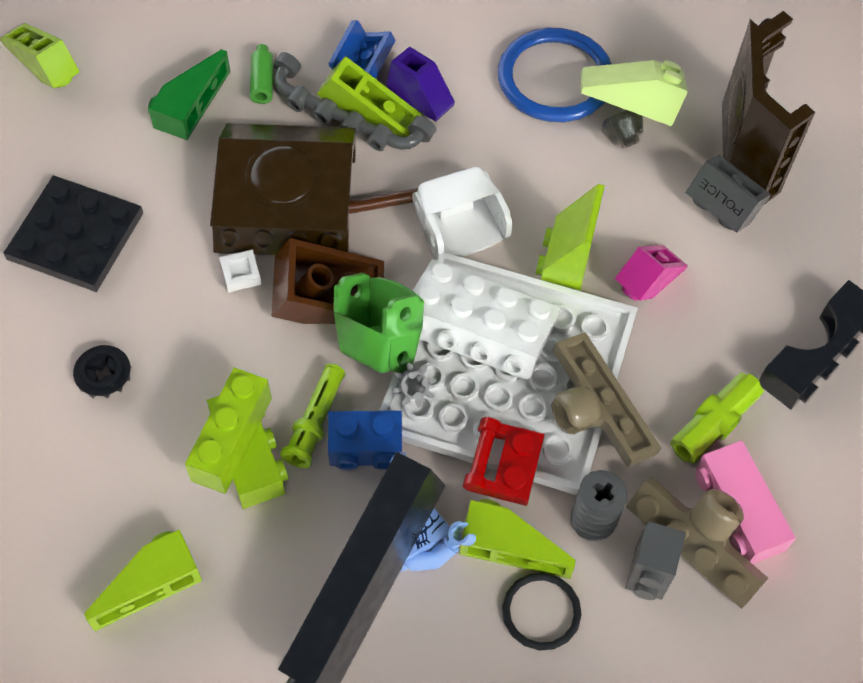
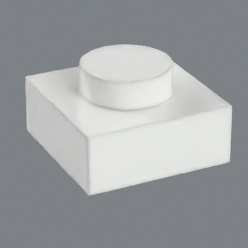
[219,249,262,293]

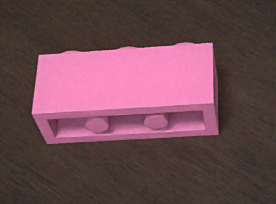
[695,440,796,564]

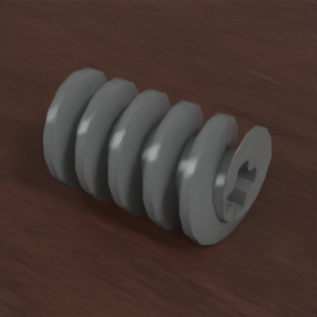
[571,470,627,541]

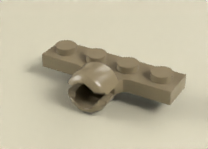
[551,332,662,468]
[626,477,769,609]

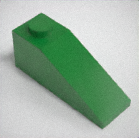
[148,49,231,140]

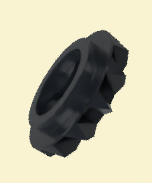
[73,345,132,399]

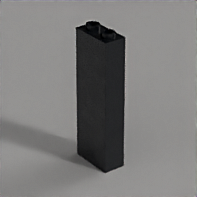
[278,452,445,683]

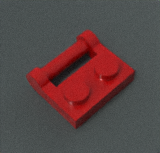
[462,417,545,506]

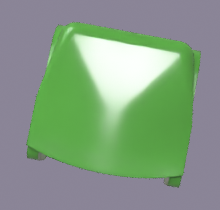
[334,273,424,373]

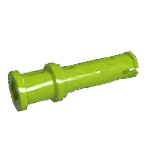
[280,363,346,468]

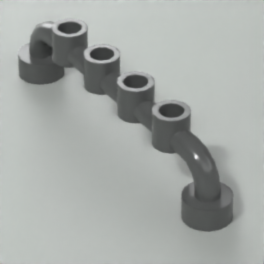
[273,52,436,151]

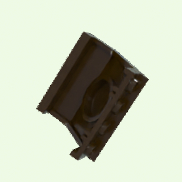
[722,11,815,204]
[210,123,356,255]

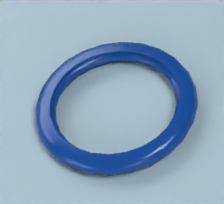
[498,27,612,123]

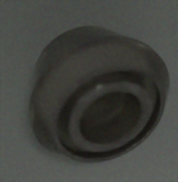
[601,110,644,149]

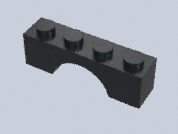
[759,280,863,410]

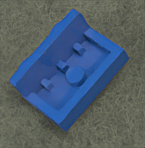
[329,20,396,79]
[328,410,402,470]

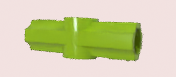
[670,372,764,464]

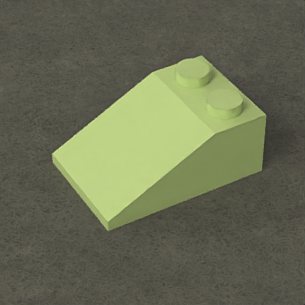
[581,60,688,126]

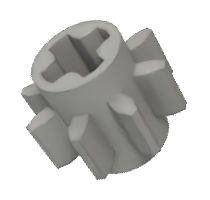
[392,363,437,408]

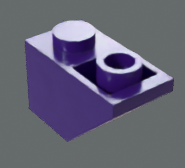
[386,46,455,122]

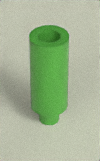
[250,44,273,104]

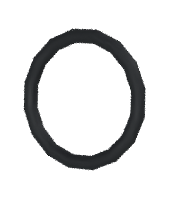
[502,573,582,651]

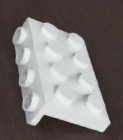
[413,259,561,379]

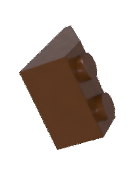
[271,238,384,324]

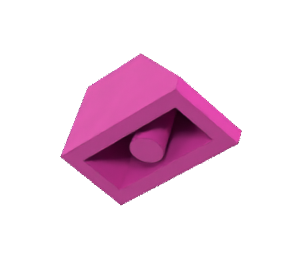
[615,245,688,301]

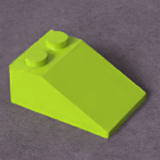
[535,184,605,291]

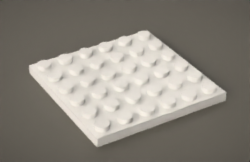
[380,252,638,495]

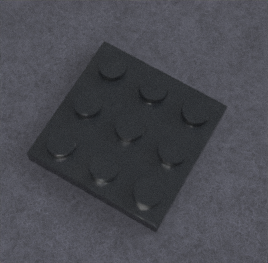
[3,175,144,292]

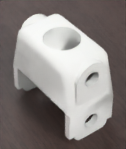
[412,167,512,260]

